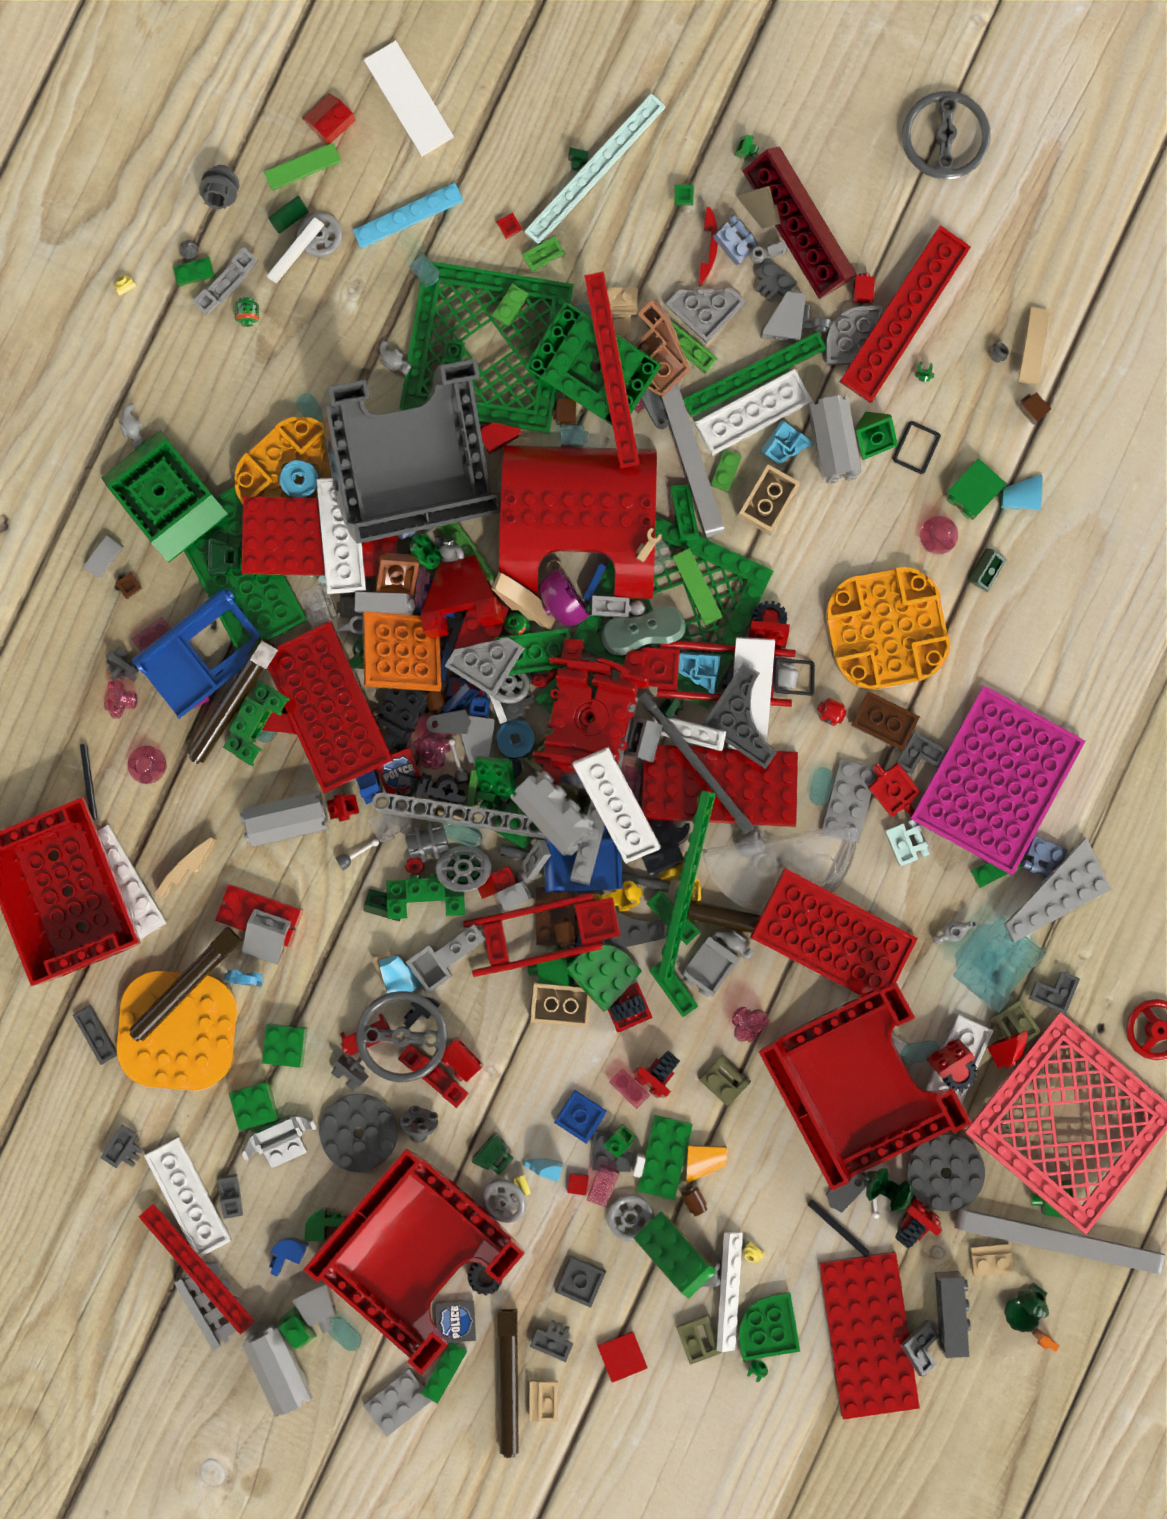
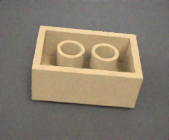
[738,464,801,536]
[530,982,591,1027]

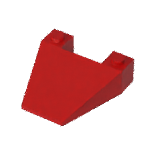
[421,555,503,639]

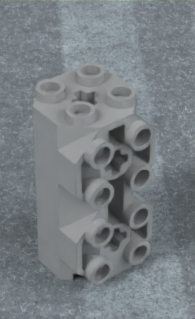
[809,395,862,484]
[510,770,594,855]
[240,791,329,847]
[242,1323,313,1417]

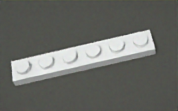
[716,1232,743,1352]

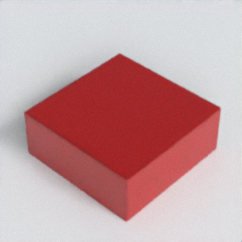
[496,212,522,239]
[567,1173,589,1196]

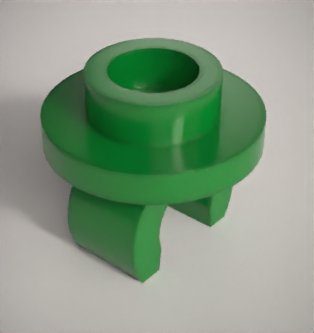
[915,362,934,382]
[747,1360,768,1382]

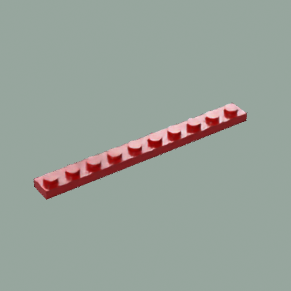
[584,271,640,469]

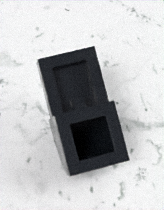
[403,996,441,1028]

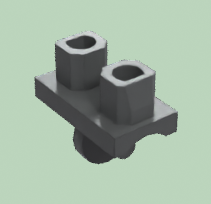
[106,648,139,682]
[331,1054,369,1090]

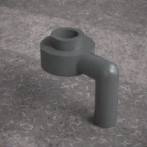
[802,305,832,333]

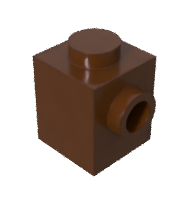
[1019,392,1051,425]
[553,398,577,428]

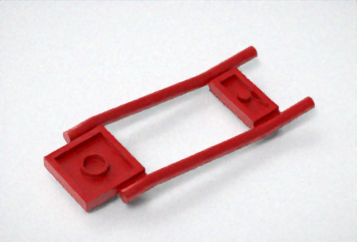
[641,640,796,707]
[463,892,621,977]

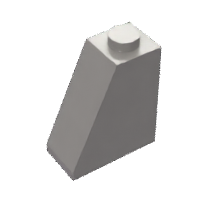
[761,290,806,343]
[355,592,415,615]
[461,716,495,768]

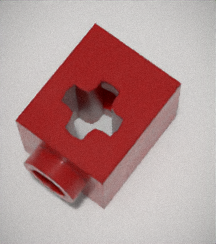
[852,273,875,304]

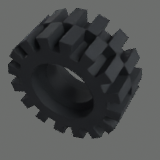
[468,1262,502,1295]

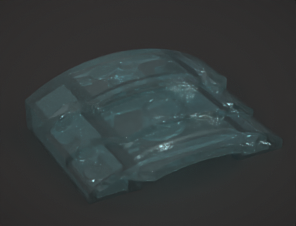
[953,916,1046,1013]

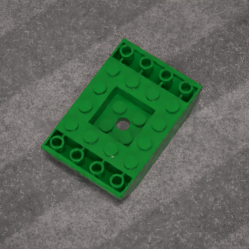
[524,302,662,425]
[101,430,228,563]

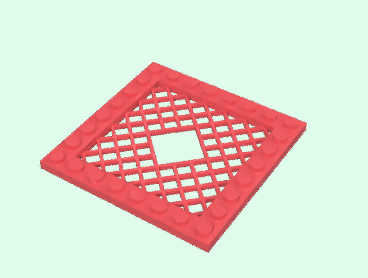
[964,1013,1167,1235]

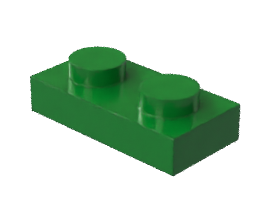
[173,257,215,287]

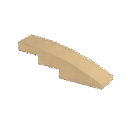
[1018,307,1050,385]
[492,573,555,631]
[155,837,217,898]

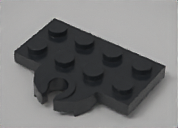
[637,800,691,877]

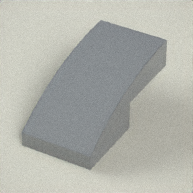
[84,535,124,579]

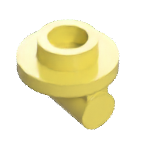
[114,275,136,295]
[513,1175,531,1195]
[743,1241,765,1263]

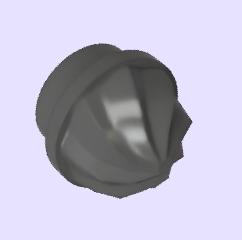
[179,240,198,259]
[989,343,1009,363]

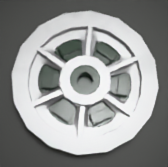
[436,846,491,892]

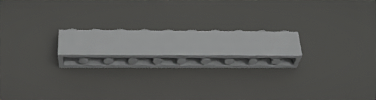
[571,697,638,886]

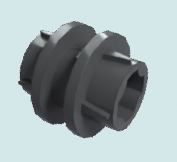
[199,165,240,209]
[406,822,449,862]

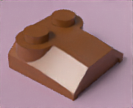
[375,553,419,596]

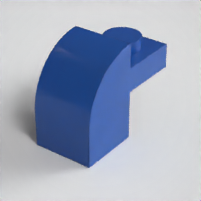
[356,770,383,804]
[269,1237,309,1276]

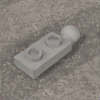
[590,596,645,618]
[515,840,551,884]

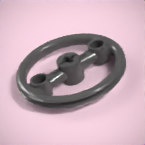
[902,91,991,179]
[356,991,447,1082]

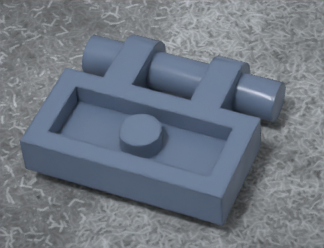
[712,214,758,265]
[1022,836,1068,878]

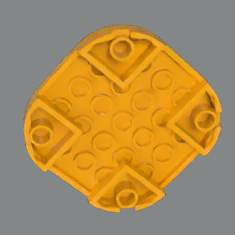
[235,417,332,505]
[826,567,950,690]
[117,971,238,1090]

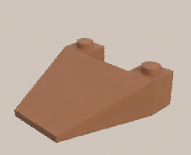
[635,299,690,397]

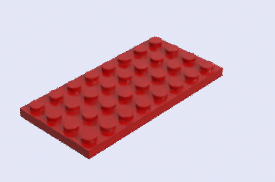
[242,496,397,577]
[267,621,394,793]
[642,745,798,827]
[750,868,918,996]
[819,1251,920,1420]

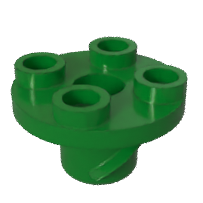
[408,533,442,570]

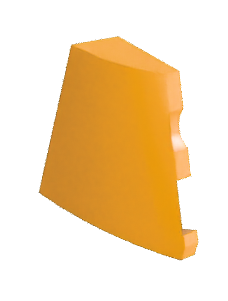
[686,1145,727,1182]

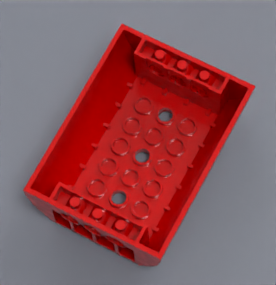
[0,797,141,987]

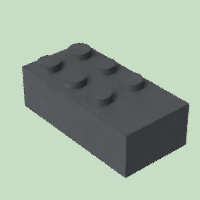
[935,1271,971,1358]

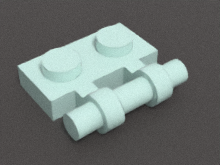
[885,820,930,867]

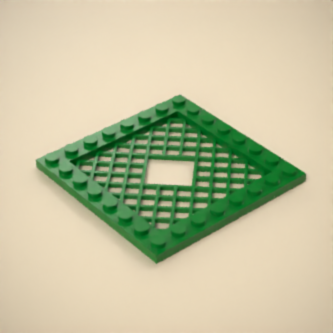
[399,260,574,434]
[573,516,773,709]

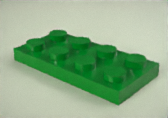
[494,629,570,675]
[637,1115,693,1200]

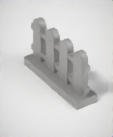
[174,1262,240,1351]

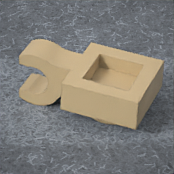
[636,528,662,563]

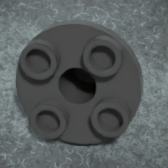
[399,1105,438,1143]

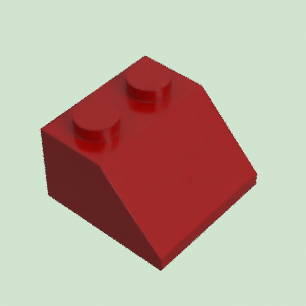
[302,93,355,145]
[441,1037,484,1082]

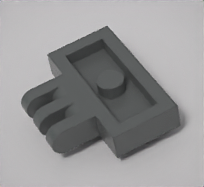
[754,258,797,301]
[498,682,535,723]
[100,1124,144,1168]
[530,1320,573,1362]

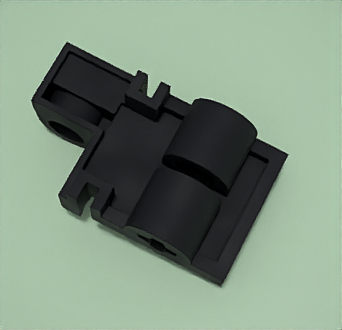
[375,688,428,751]
[396,772,466,804]

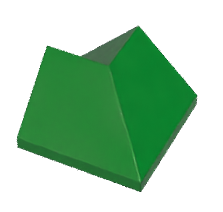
[855,412,898,460]

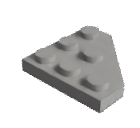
[665,289,746,344]
[445,637,525,697]

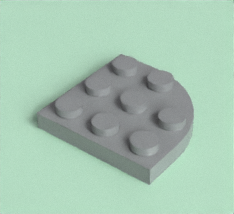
[826,306,883,365]

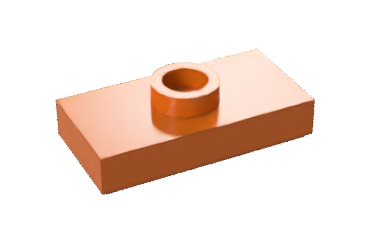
[1032,1328,1059,1352]

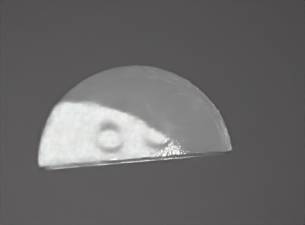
[702,823,857,913]

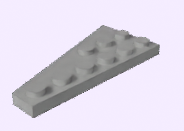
[1003,838,1111,942]

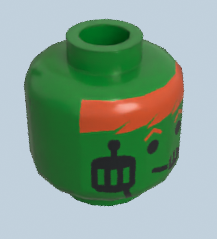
[234,297,259,327]
[503,611,531,636]

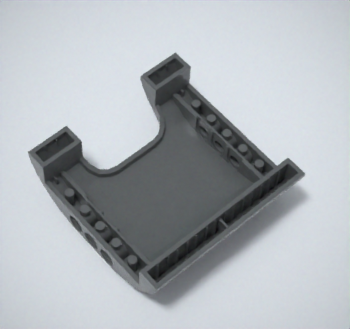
[323,359,501,544]

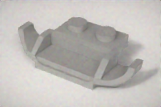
[242,1114,317,1168]

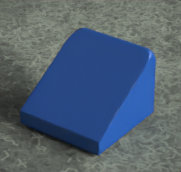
[469,697,490,718]

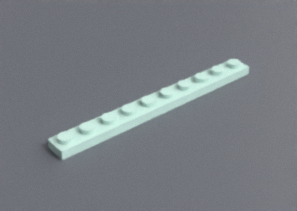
[524,93,665,245]

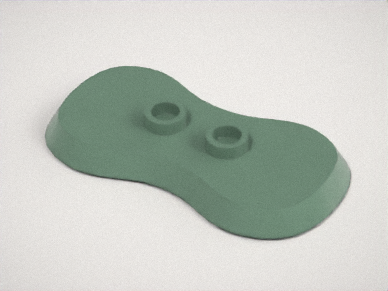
[601,606,686,655]

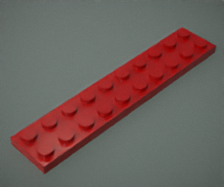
[839,225,971,403]

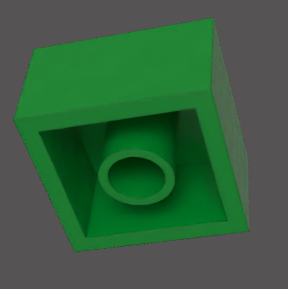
[262,1023,308,1068]
[228,1081,279,1131]

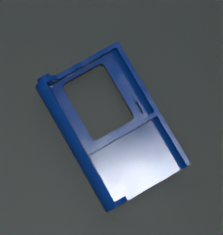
[132,588,262,719]
[543,776,623,893]

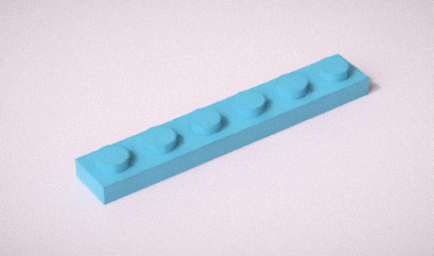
[352,183,464,249]

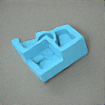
[760,421,814,464]
[1000,475,1042,510]
[678,651,721,694]
[378,955,422,993]
[523,1159,563,1182]

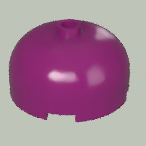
[540,569,590,626]

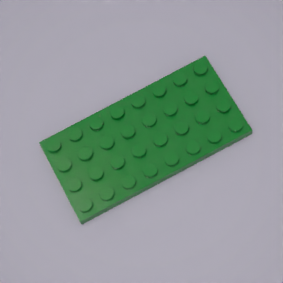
[184,487,308,650]

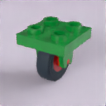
[474,756,522,797]

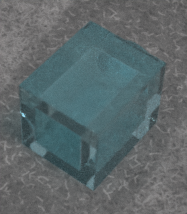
[409,254,440,287]
[561,425,588,447]

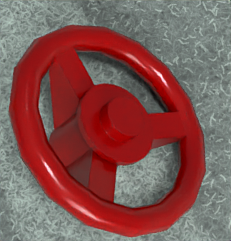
[1126,999,1167,1061]

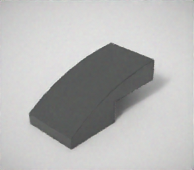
[217,1174,243,1219]

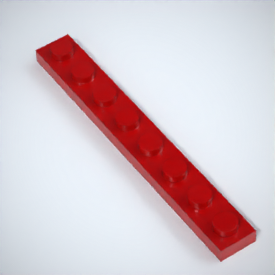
[139,1204,255,1335]

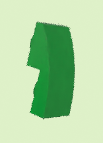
[441,339,466,365]

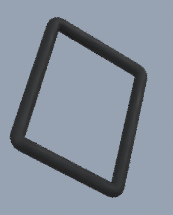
[893,421,941,474]
[774,658,815,696]

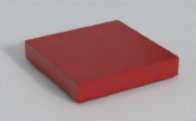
[597,1331,648,1383]

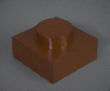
[115,572,143,599]

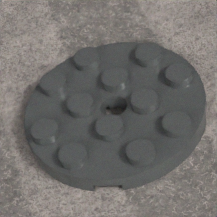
[320,1094,398,1172]
[906,1133,985,1212]

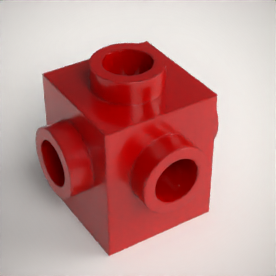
[327,793,359,822]

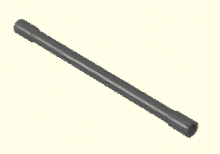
[638,692,754,834]
[500,844,671,892]

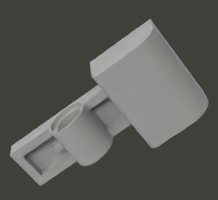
[406,924,485,993]

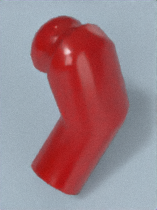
[531,670,557,687]

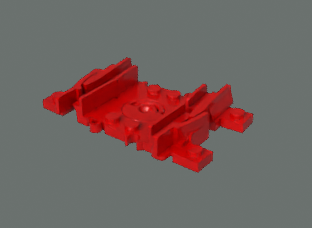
[533,638,649,797]

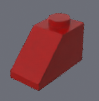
[480,422,522,455]
[477,866,517,899]
[987,1030,1028,1068]

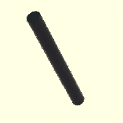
[80,744,98,820]
[807,1199,870,1257]

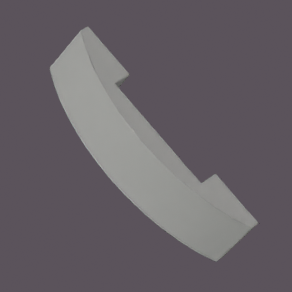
[192,247,258,316]

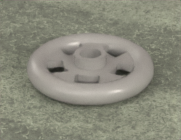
[297,212,342,257]
[493,673,530,704]
[483,1179,527,1223]
[607,1194,654,1241]

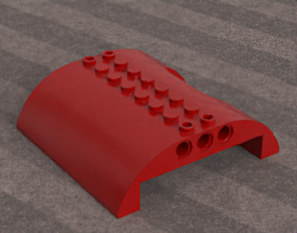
[499,445,657,599]
[758,982,972,1191]
[303,1149,525,1375]

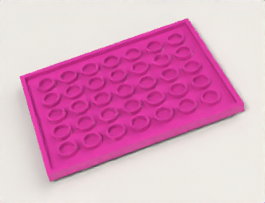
[910,686,1086,875]

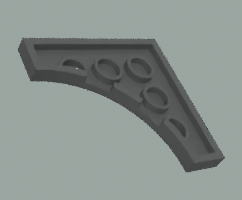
[702,662,777,769]
[577,891,666,949]

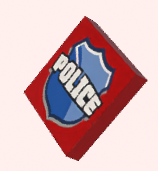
[377,747,421,794]

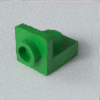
[604,1124,636,1158]

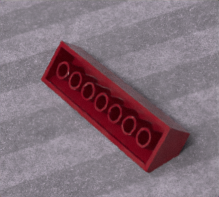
[742,146,857,299]

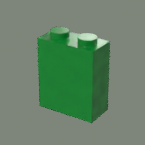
[945,458,1007,520]

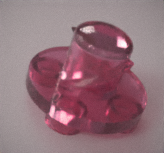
[920,516,958,555]
[104,680,138,719]
[414,733,451,770]
[128,746,167,784]
[732,1006,769,1042]

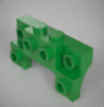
[223,681,290,766]
[386,874,465,919]

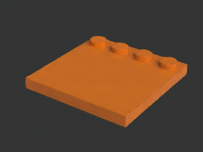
[362,611,441,692]

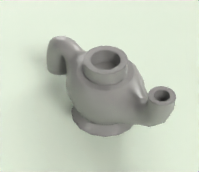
[380,340,411,375]
[119,402,144,450]
[435,536,464,562]
[338,616,363,635]
[933,921,977,944]
[710,929,755,959]

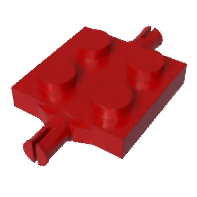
[867,763,921,817]

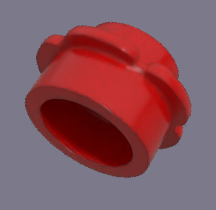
[405,857,424,875]

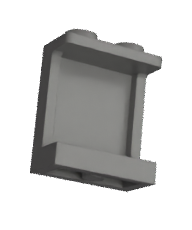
[242,909,291,965]
[681,936,740,997]

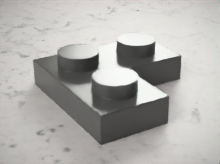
[896,732,947,774]
[1029,971,1080,1014]
[592,1131,632,1172]
[900,1320,940,1377]

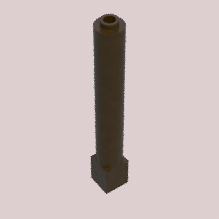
[188,636,278,764]
[687,900,760,933]
[129,927,243,1042]
[497,1309,519,1458]

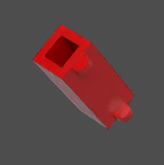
[340,1013,391,1056]

